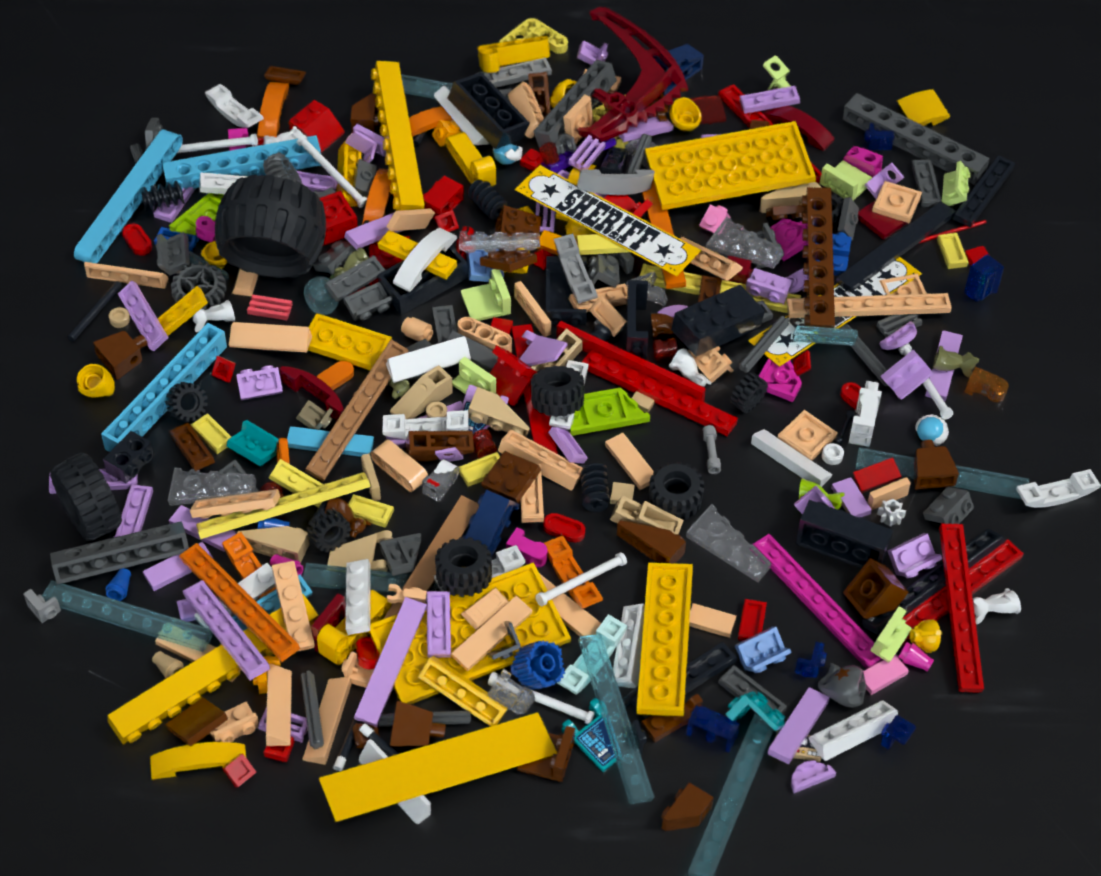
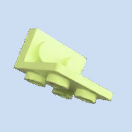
[820,161,872,201]
[461,269,511,321]

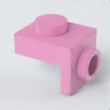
[699,205,731,236]

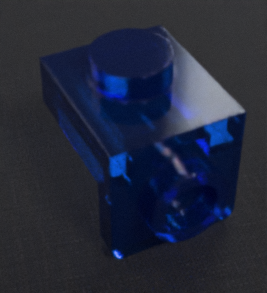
[864,123,894,150]
[795,642,827,678]
[881,714,916,749]

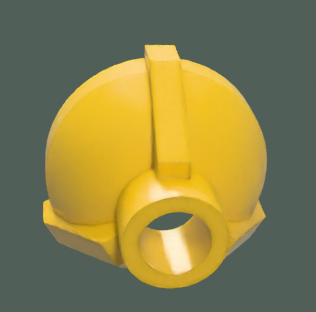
[201,241,227,269]
[909,620,942,653]

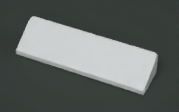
[434,86,490,145]
[386,336,471,383]
[751,429,832,487]
[611,603,645,688]
[809,700,898,761]
[359,739,431,824]

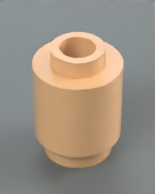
[401,317,433,342]

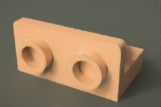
[688,346,734,382]
[209,701,259,743]

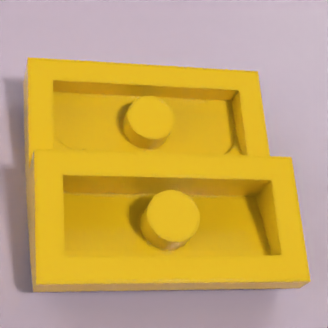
[898,90,950,126]

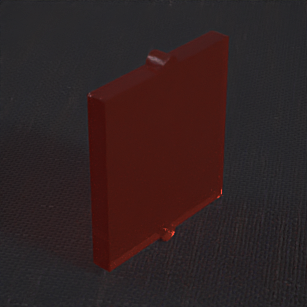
[690,96,726,124]

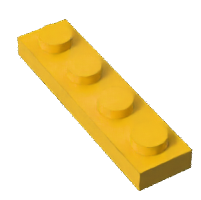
[378,230,457,279]

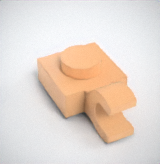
[387,584,427,604]

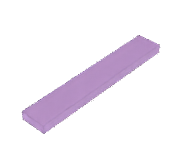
[183,580,270,680]
[354,597,427,727]

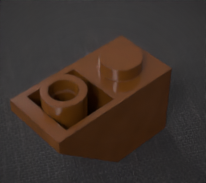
[351,93,379,133]
[661,782,713,831]

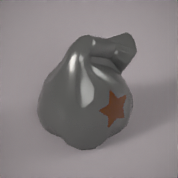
[818,663,866,708]

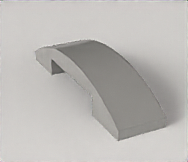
[577,170,655,195]
[554,233,598,304]

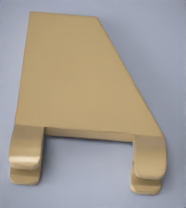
[327,530,393,575]

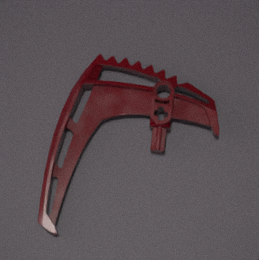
[577,7,688,142]

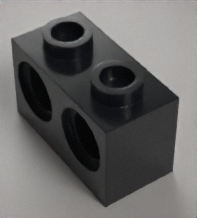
[103,431,154,483]

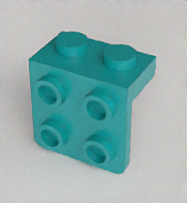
[726,691,786,731]

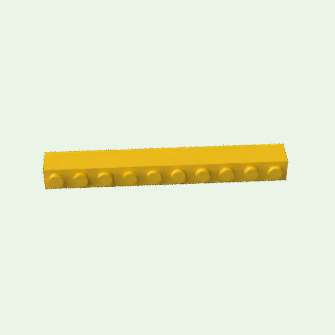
[371,61,425,211]
[108,594,319,744]

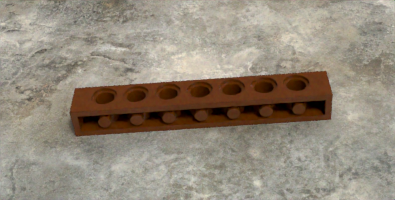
[802,187,835,336]

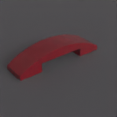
[763,106,834,151]
[279,366,344,421]

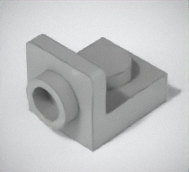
[24,589,61,623]

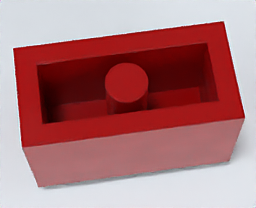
[423,176,464,219]

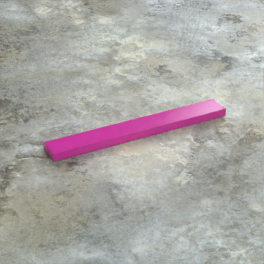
[752,534,883,669]

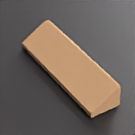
[680,236,743,281]
[84,262,169,289]
[229,322,312,353]
[498,430,583,490]
[266,664,292,746]
[303,677,351,765]

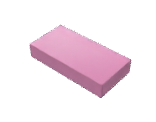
[864,654,909,695]

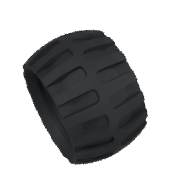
[215,175,326,278]

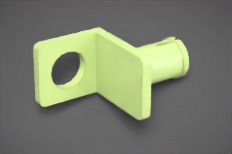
[763,56,790,91]

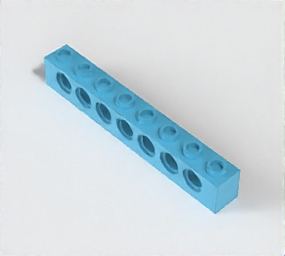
[163,135,321,190]
[101,323,227,452]

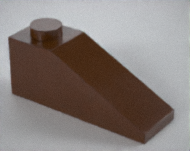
[528,72,551,119]
[405,431,474,461]
[617,520,686,564]

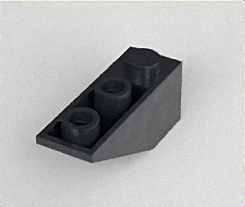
[600,148,628,174]

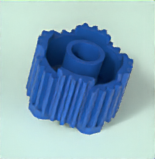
[511,641,566,690]

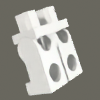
[849,381,882,447]

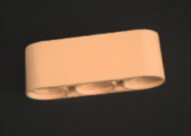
[508,82,544,138]
[458,317,512,353]
[370,439,429,492]

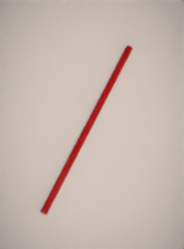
[919,220,986,243]

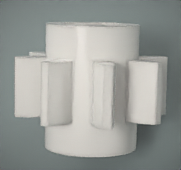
[877,499,906,527]

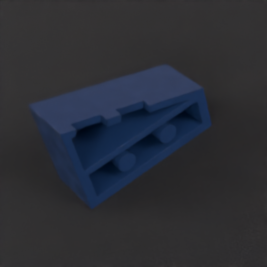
[652,44,704,96]
[462,490,521,557]

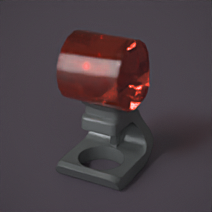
[539,134,577,165]

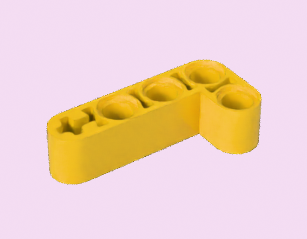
[478,36,550,73]
[445,131,496,186]
[317,590,392,665]

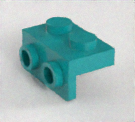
[227,420,279,466]

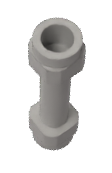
[703,425,721,474]

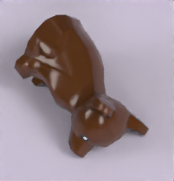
[650,313,674,338]
[325,497,371,538]

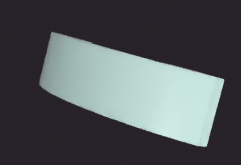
[557,614,627,695]

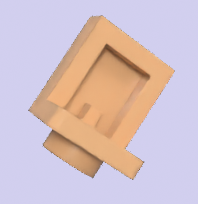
[342,652,374,688]

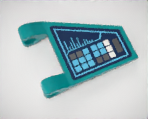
[561,698,621,772]

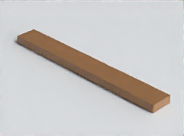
[305,340,409,482]
[384,495,479,619]

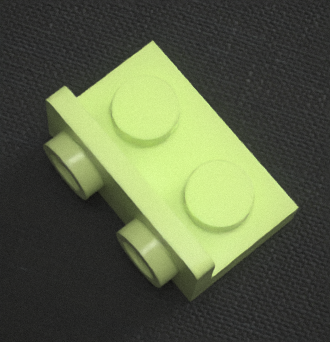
[942,161,970,206]
[452,356,496,394]
[870,606,912,663]

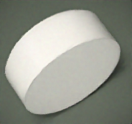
[822,443,844,465]

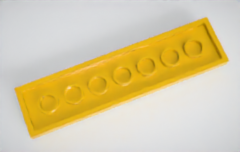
[637,563,693,716]

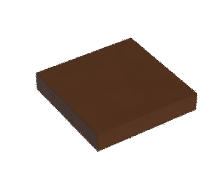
[165,698,228,746]

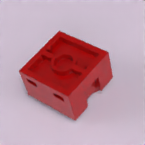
[320,191,358,246]

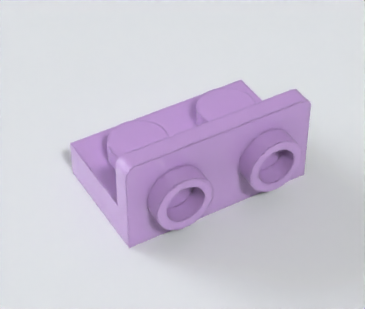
[746,268,793,304]
[881,350,933,400]
[236,365,283,400]
[887,533,942,578]

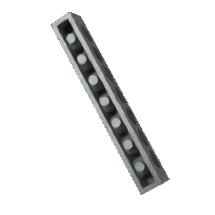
[843,93,990,185]

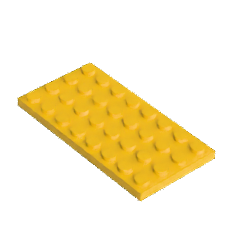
[645,121,816,210]
[368,562,571,705]

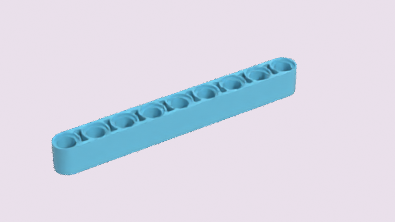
[74,129,183,263]

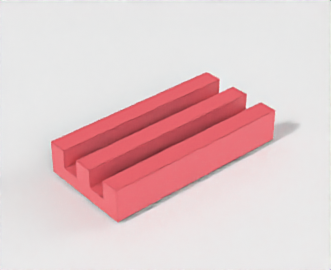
[247,294,292,321]

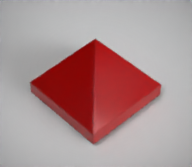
[435,209,459,232]
[534,248,554,270]
[793,350,811,376]
[211,356,236,383]

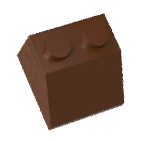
[843,558,909,619]

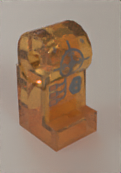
[965,367,1009,402]

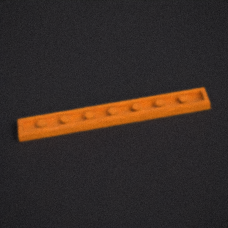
[641,181,686,289]
[179,543,300,662]

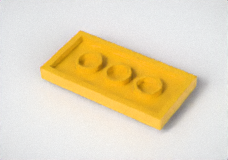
[308,313,392,370]

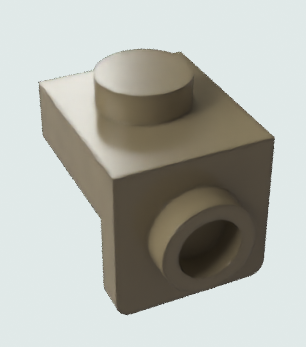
[296,400,333,430]

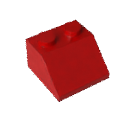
[289,100,344,153]

